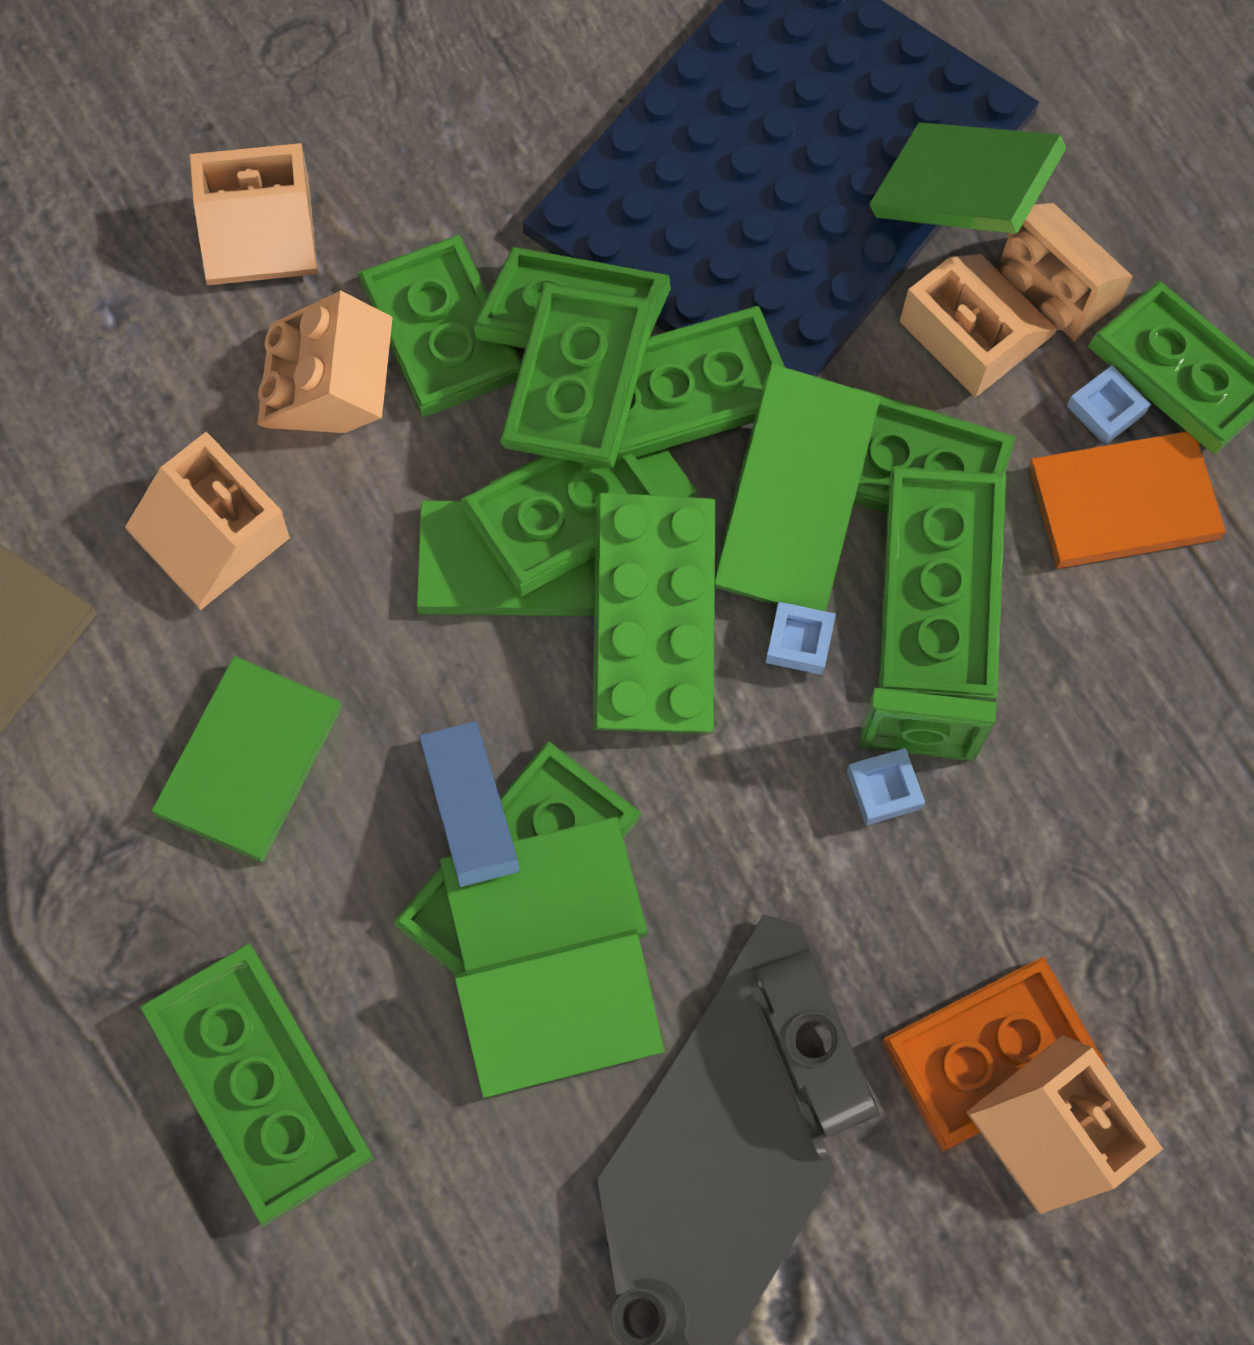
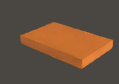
[1028,432,1226,569]
[881,956,1106,1153]

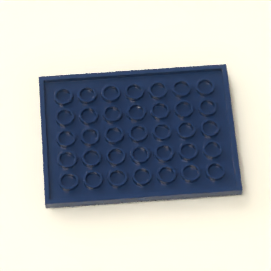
[523,0,1039,377]

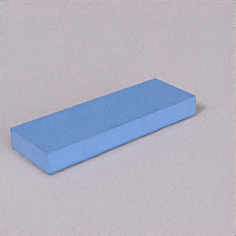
[419,721,520,887]

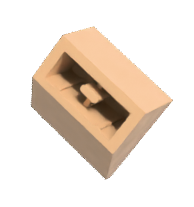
[190,143,318,285]
[997,203,1133,342]
[899,254,1057,398]
[257,290,393,433]
[125,432,290,611]
[966,1035,1163,1214]

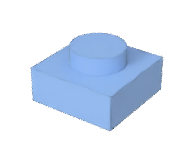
[1067,365,1151,446]
[766,602,836,675]
[847,748,925,826]

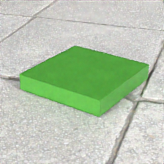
[858,688,997,761]

